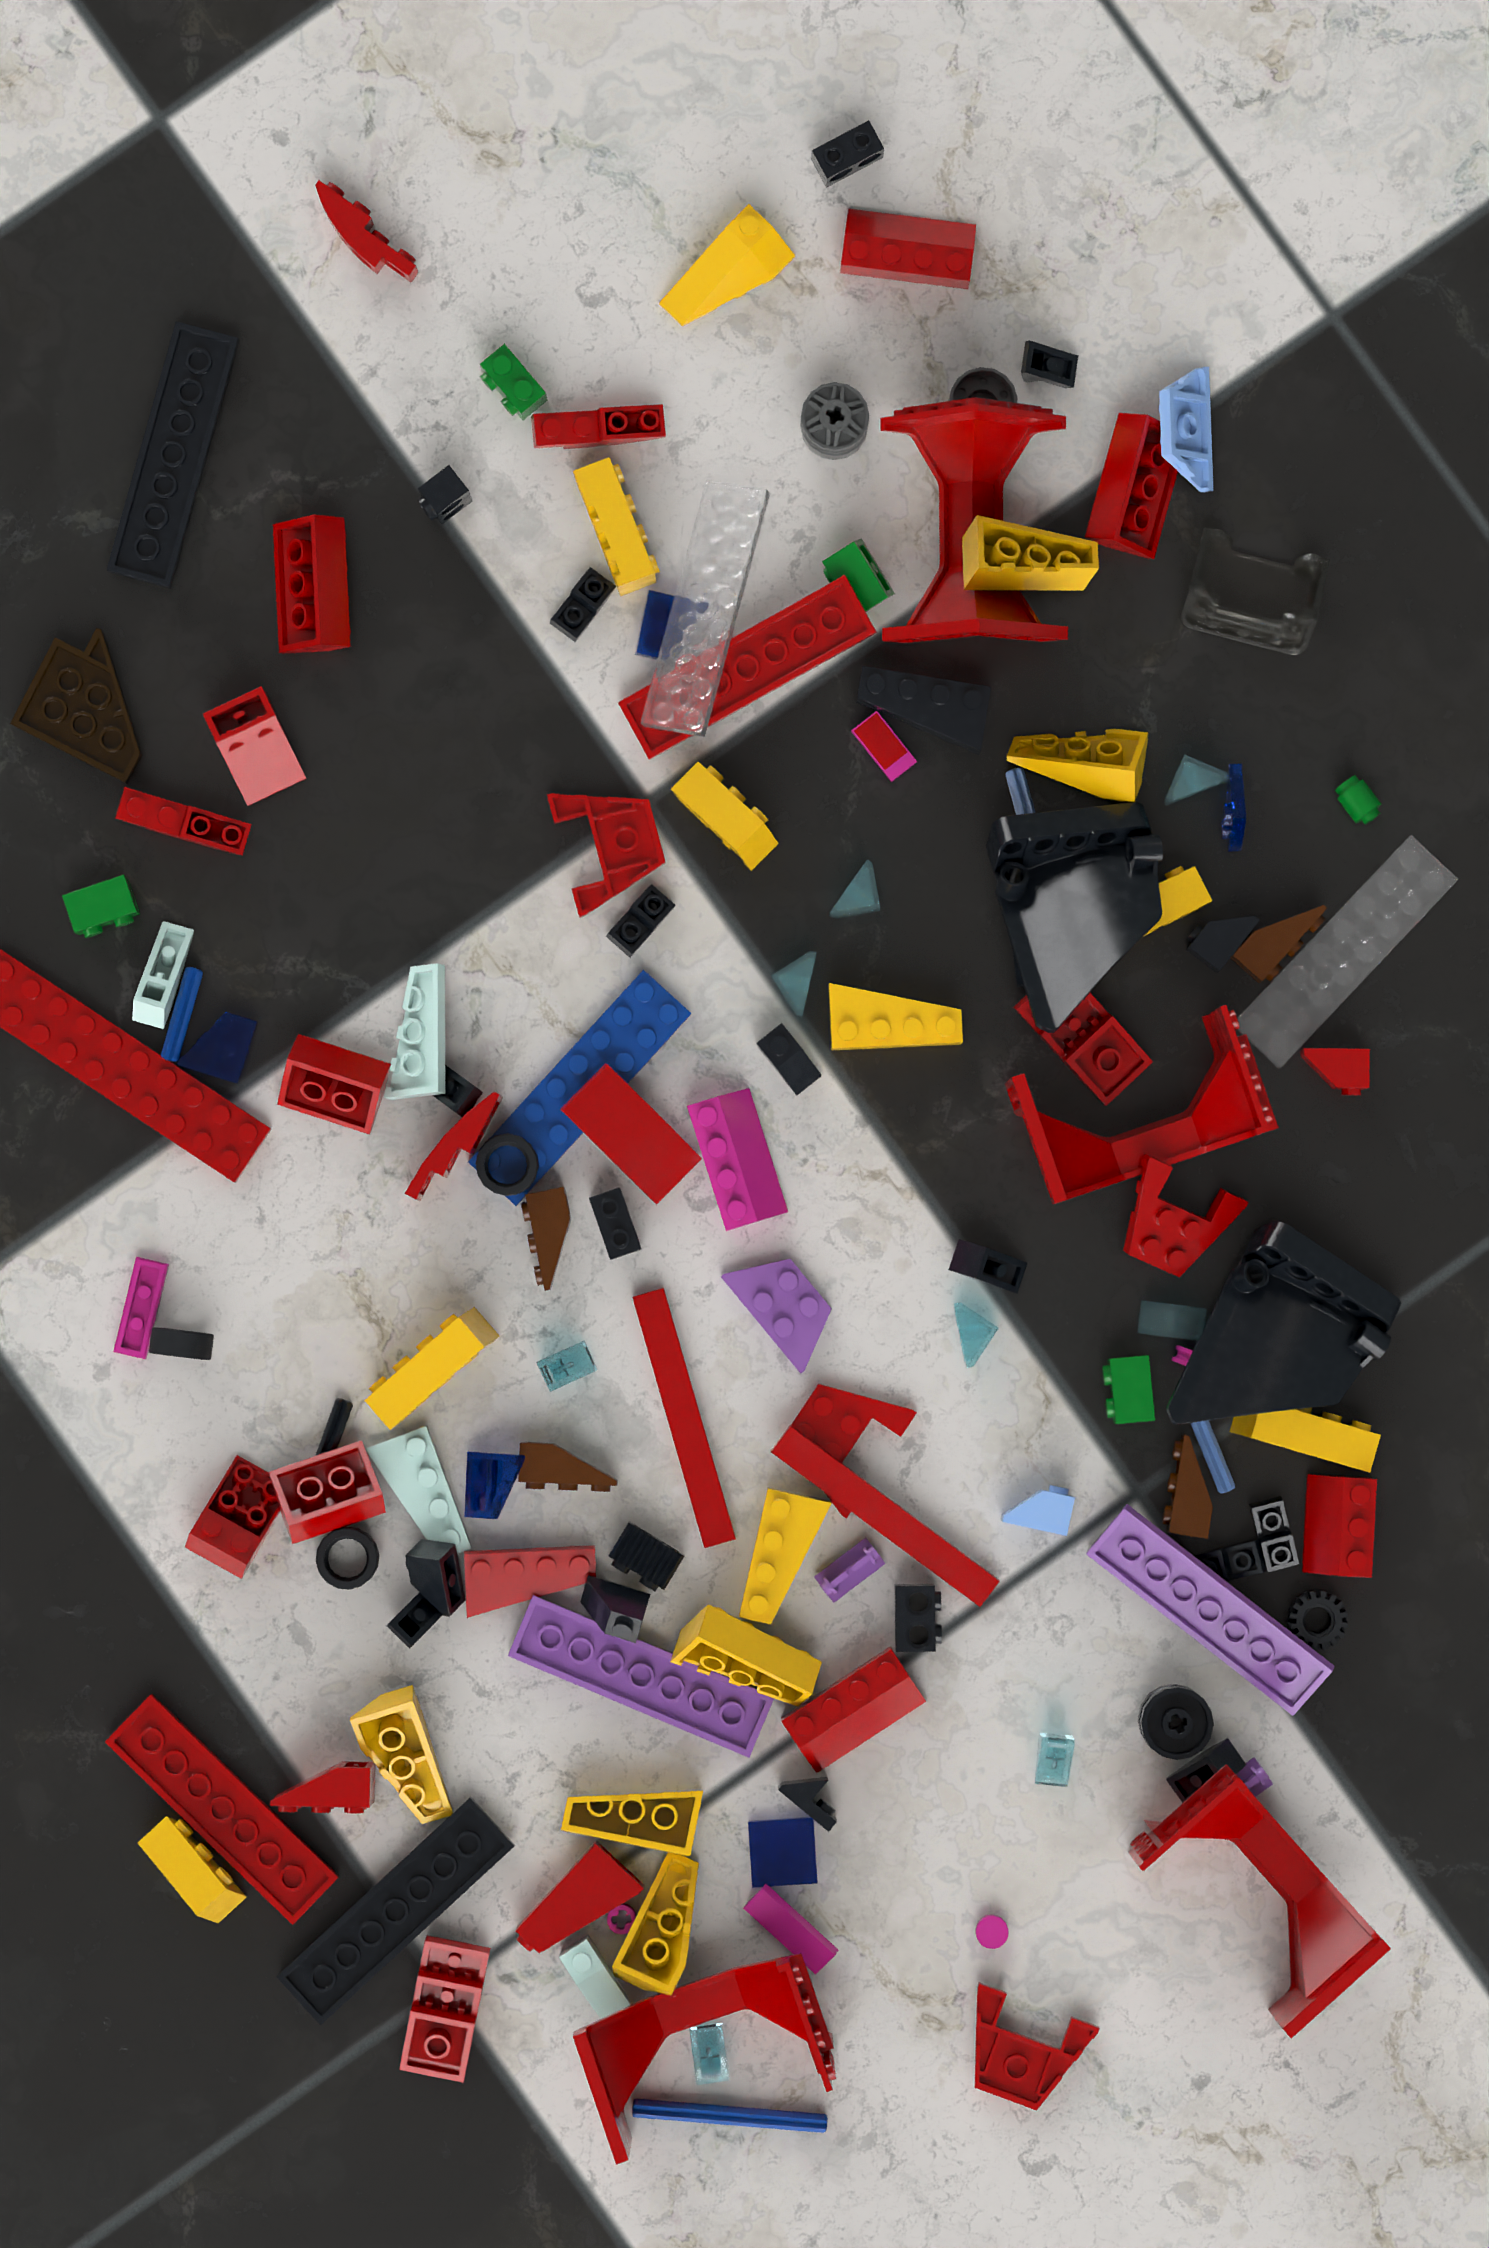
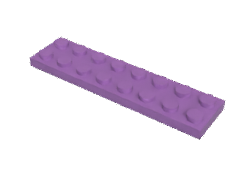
[1086,1504,1334,1716]
[508,1595,774,1758]

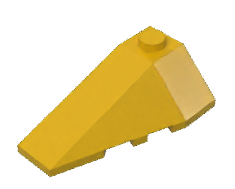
[659,204,795,327]
[1007,729,1148,802]
[350,1685,453,1824]
[612,1852,699,1996]

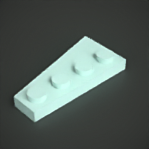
[384,963,445,1100]
[366,1426,472,1554]

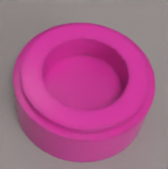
[975,1914,1009,1949]

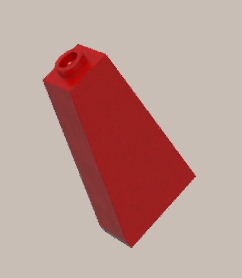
[515,1840,645,1954]

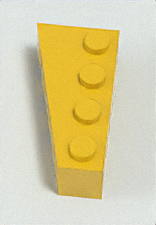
[364,1307,500,1430]

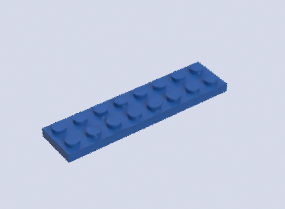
[468,970,691,1206]

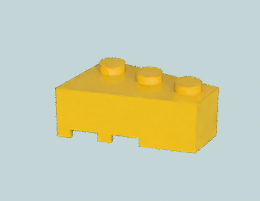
[671,762,779,871]
[138,1816,247,1923]

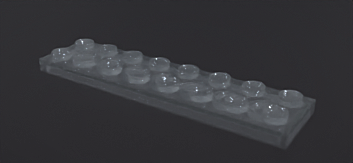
[640,480,770,737]
[1237,835,1458,1069]

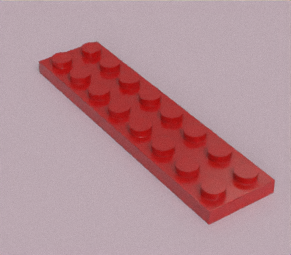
[618,575,877,760]
[105,1694,339,1925]

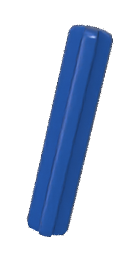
[161,967,203,1062]

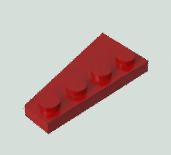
[464,1545,596,1618]

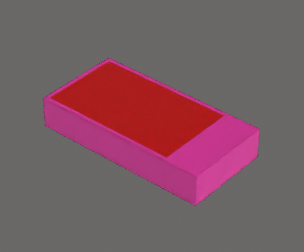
[851,711,917,783]

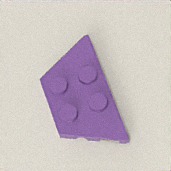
[721,1259,832,1374]

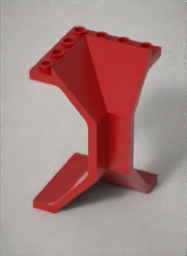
[880,397,1068,643]
[1005,1005,1279,1204]
[1128,1764,1391,2039]
[573,1953,837,2165]

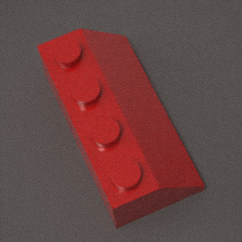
[840,208,976,289]
[1085,413,1178,559]
[273,514,351,653]
[781,1647,926,1773]

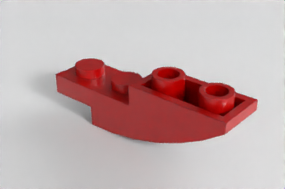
[315,180,419,283]
[531,404,666,449]
[115,787,252,856]

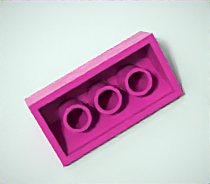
[687,1088,788,1232]

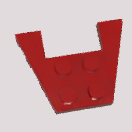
[547,793,666,918]
[1123,1153,1249,1277]
[791,1384,917,1519]
[974,1982,1100,2111]

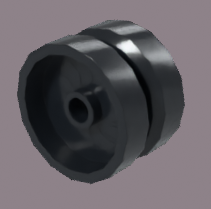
[1138,1684,1214,1760]

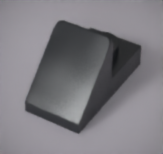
[1021,340,1078,388]
[432,1065,483,1117]
[386,1592,442,1649]
[778,1777,837,1832]

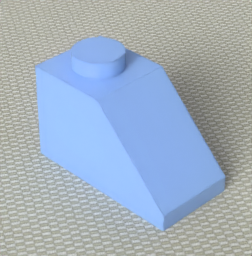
[1001,1485,1075,1536]

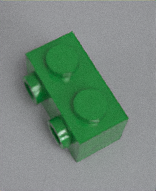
[480,344,548,421]
[822,538,895,612]
[62,875,140,938]
[1102,1355,1155,1424]

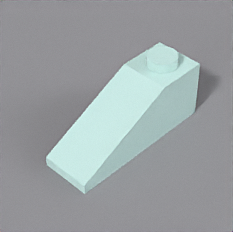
[132,921,194,1029]
[559,1935,632,2019]

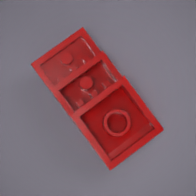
[1013,993,1153,1106]
[560,1063,702,1205]
[404,1092,503,1201]
[399,1935,491,2083]

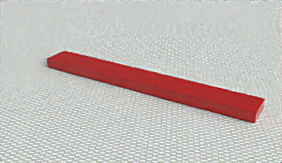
[632,1288,736,1548]
[771,1425,1000,1607]

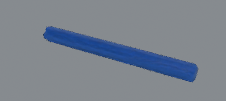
[632,2098,828,2133]

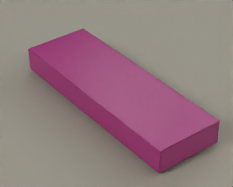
[113,1257,169,1359]
[743,1884,839,1975]

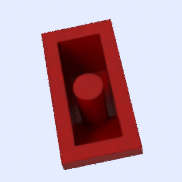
[1301,1048,1370,1096]

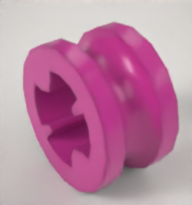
[1171,1345,1193,1366]
[607,1903,636,1935]

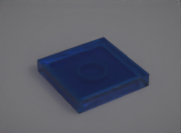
[748,1817,818,1888]

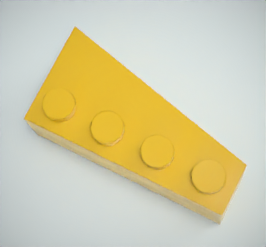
[573,457,660,596]
[962,515,1099,591]
[1143,866,1212,937]
[828,983,963,1050]
[1229,1408,1381,1473]
[739,1487,832,1624]
[670,1604,822,1707]
[561,1791,703,1857]

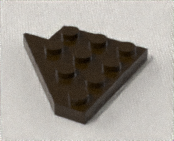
[10,628,142,784]

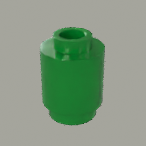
[1335,775,1382,825]

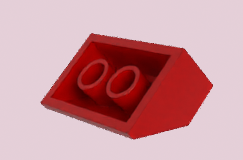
[277,1034,391,1135]
[269,1440,386,1544]
[1302,1474,1377,1578]

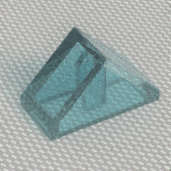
[1164,754,1229,806]
[829,860,880,919]
[771,951,817,1018]
[1137,1301,1206,1341]
[953,1302,999,1368]
[536,1341,597,1392]
[1035,1733,1075,1787]
[689,2023,730,2085]

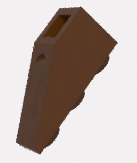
[1231,905,1327,983]
[521,1187,571,1291]
[1162,1434,1213,1539]
[518,1442,618,1492]

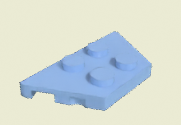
[1159,367,1213,493]

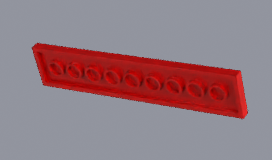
[0,949,272,1183]

